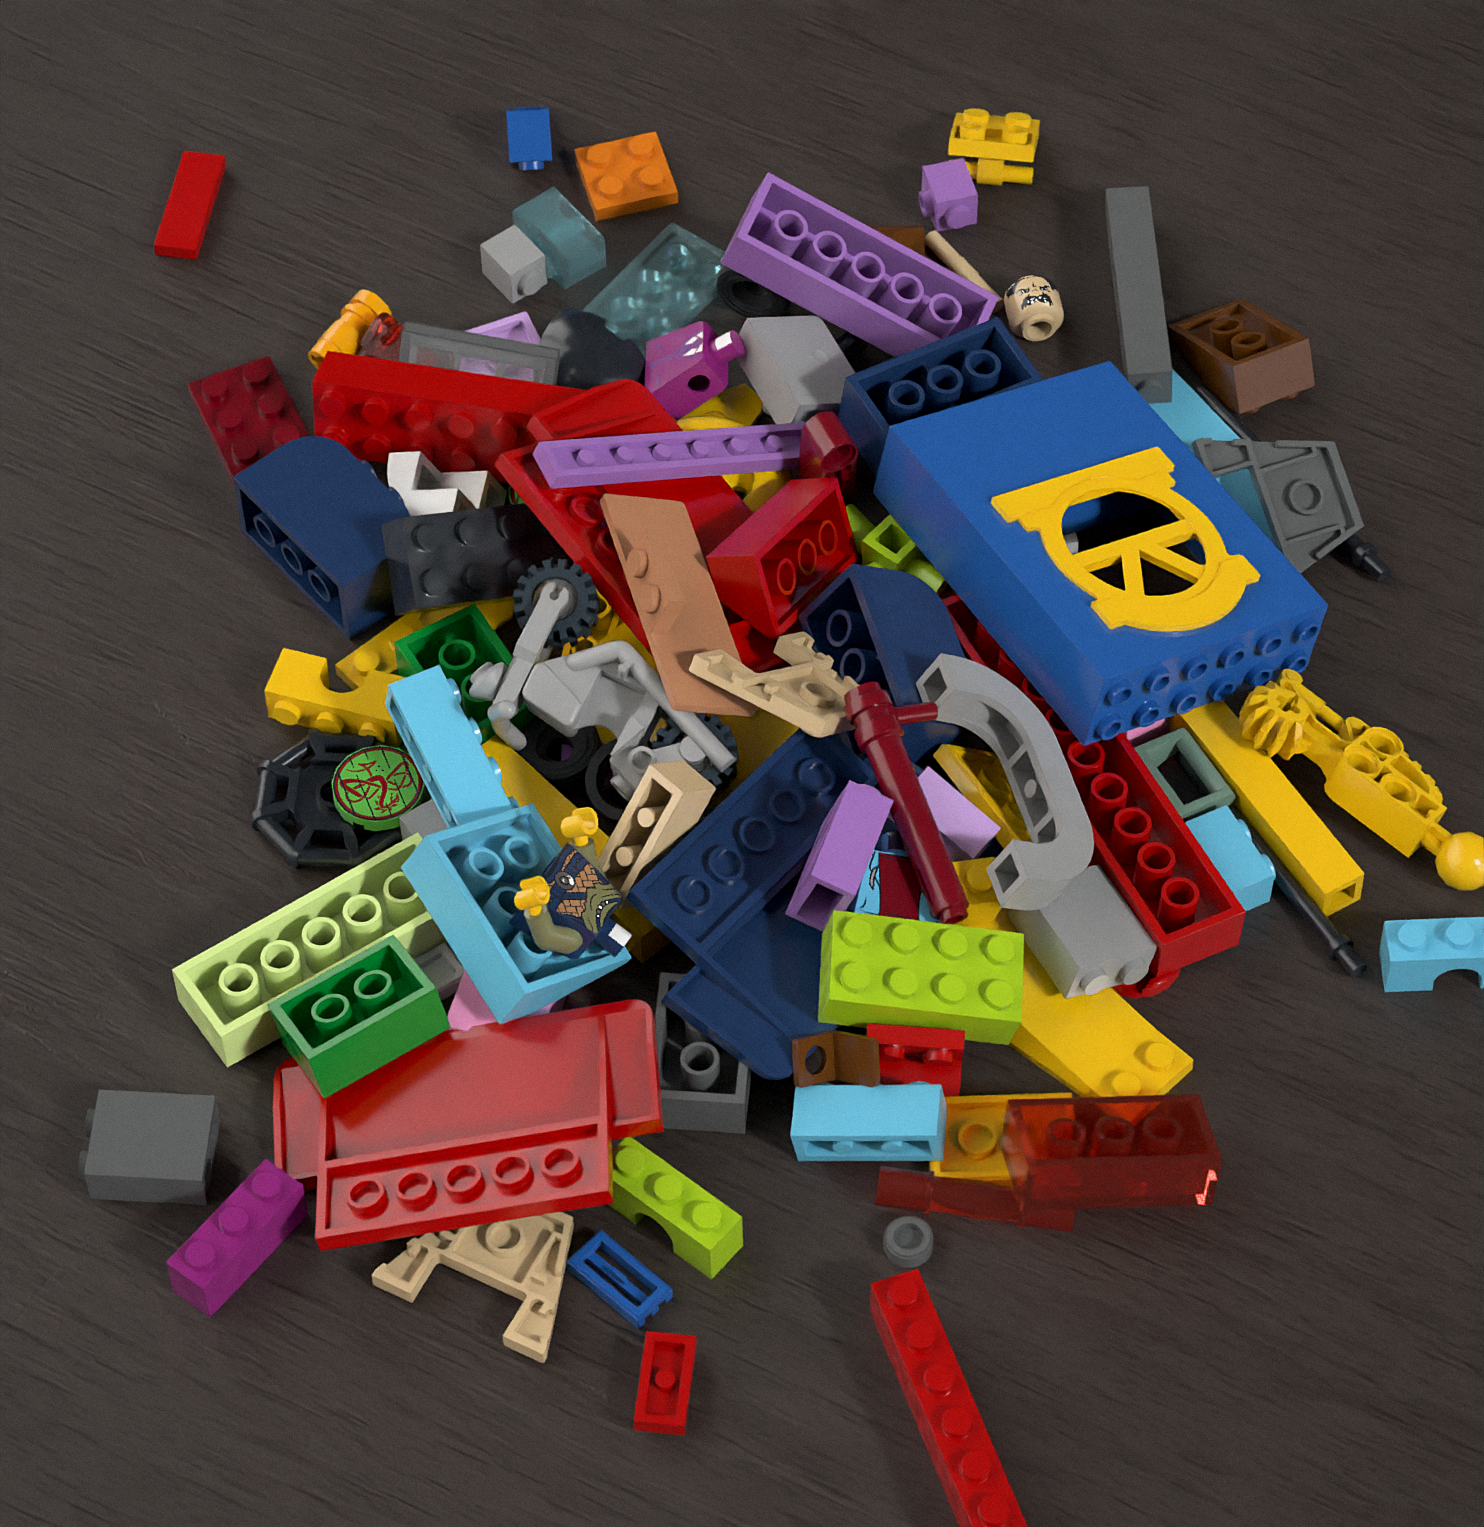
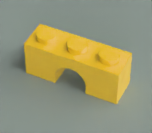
[264,648,406,748]

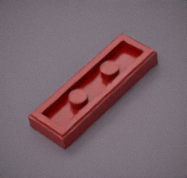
[154,151,226,260]

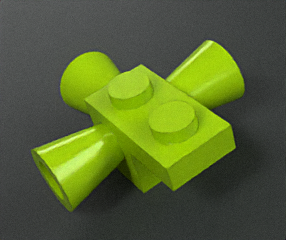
[845,504,956,600]

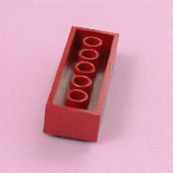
[312,351,585,483]

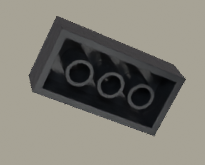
[381,503,574,615]

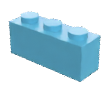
[790,1081,948,1161]

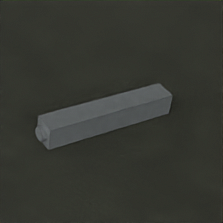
[1106,186,1172,404]

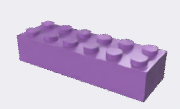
[720,172,998,357]

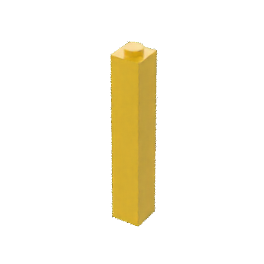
[1169,701,1365,917]

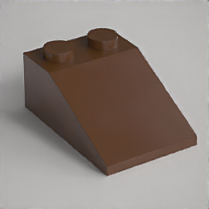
[1167,298,1315,414]

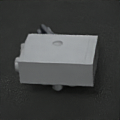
[736,315,868,424]

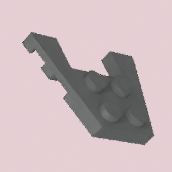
[1192,438,1364,573]

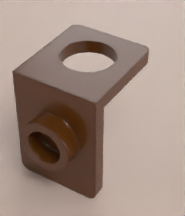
[792,1030,880,1088]

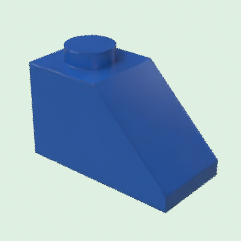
[506,106,552,170]

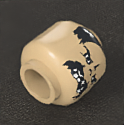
[1003,275,1064,341]

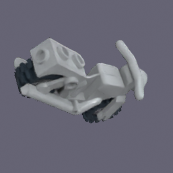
[469,559,739,830]

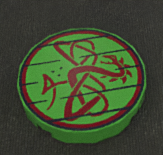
[331,745,426,831]

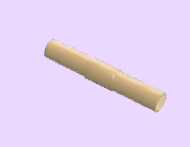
[924,230,1004,313]

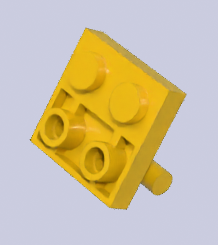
[948,109,1040,186]

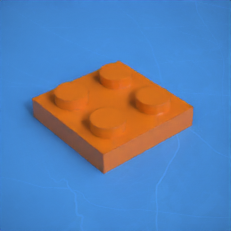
[574,131,678,221]

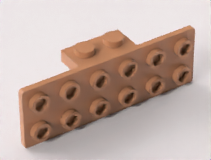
[600,494,758,717]

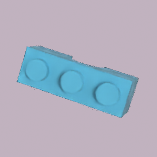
[1379,917,1484,992]

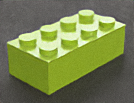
[818,910,1024,1045]

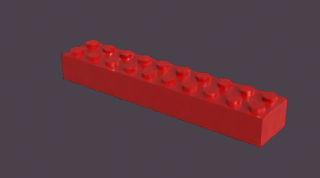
[942,594,1246,978]

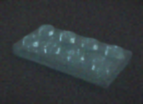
[582,222,725,359]

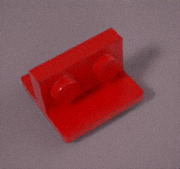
[866,1023,965,1097]

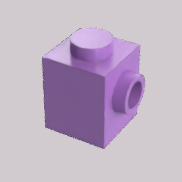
[919,158,978,232]

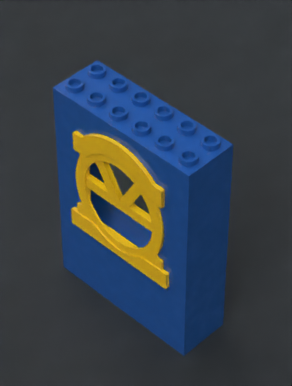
[873,361,1328,746]

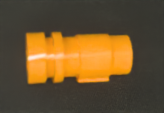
[308,289,392,369]

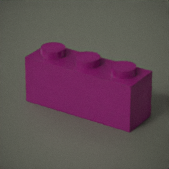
[166,1159,308,1318]

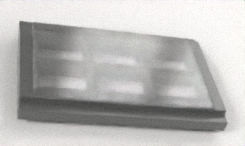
[399,321,560,385]

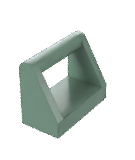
[1134,728,1236,822]

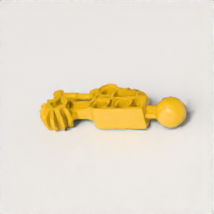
[1237,669,1484,891]

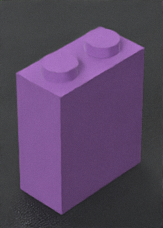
[785,780,894,932]

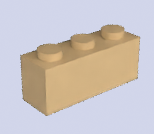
[598,760,716,909]

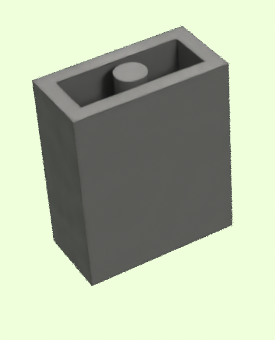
[78,1089,220,1205]

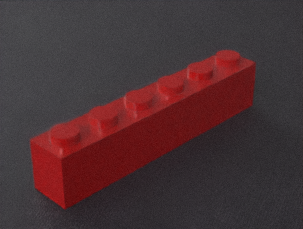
[870,1268,1028,1527]

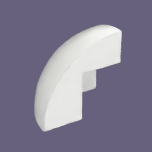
[387,451,507,516]

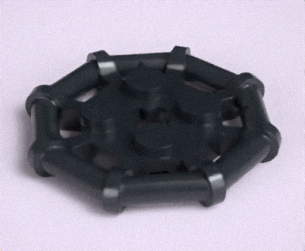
[249,728,402,869]

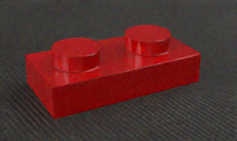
[634,1331,697,1435]

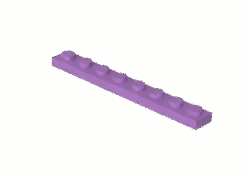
[533,422,806,489]

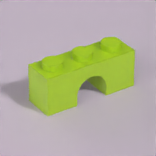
[608,1137,743,1280]

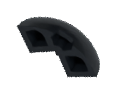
[533,310,646,391]

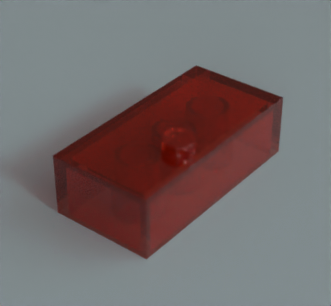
[1000,1094,1223,1211]

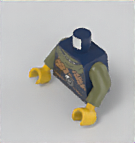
[508,807,632,960]

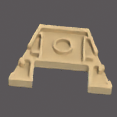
[689,631,858,738]
[372,1212,574,1364]

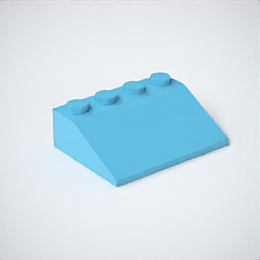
[401,803,632,1025]

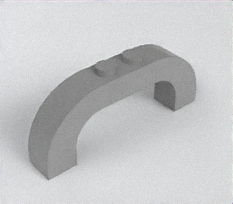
[916,653,1094,910]

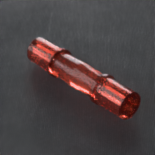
[875,1166,1077,1233]

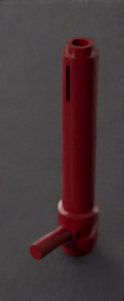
[844,682,969,925]

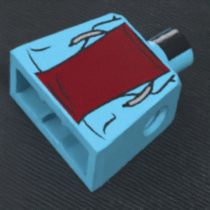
[846,832,940,923]

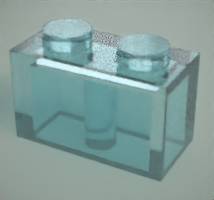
[512,187,606,290]

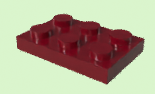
[187,356,309,488]

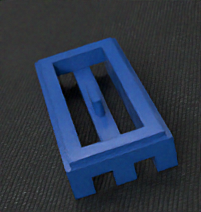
[566,1229,673,1329]

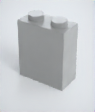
[1007,864,1158,999]

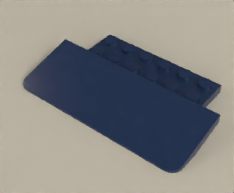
[626,728,1004,1080]

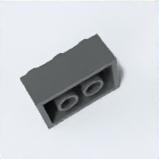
[655,972,751,1134]

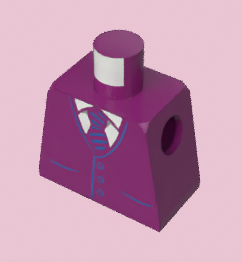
[645,321,745,421]

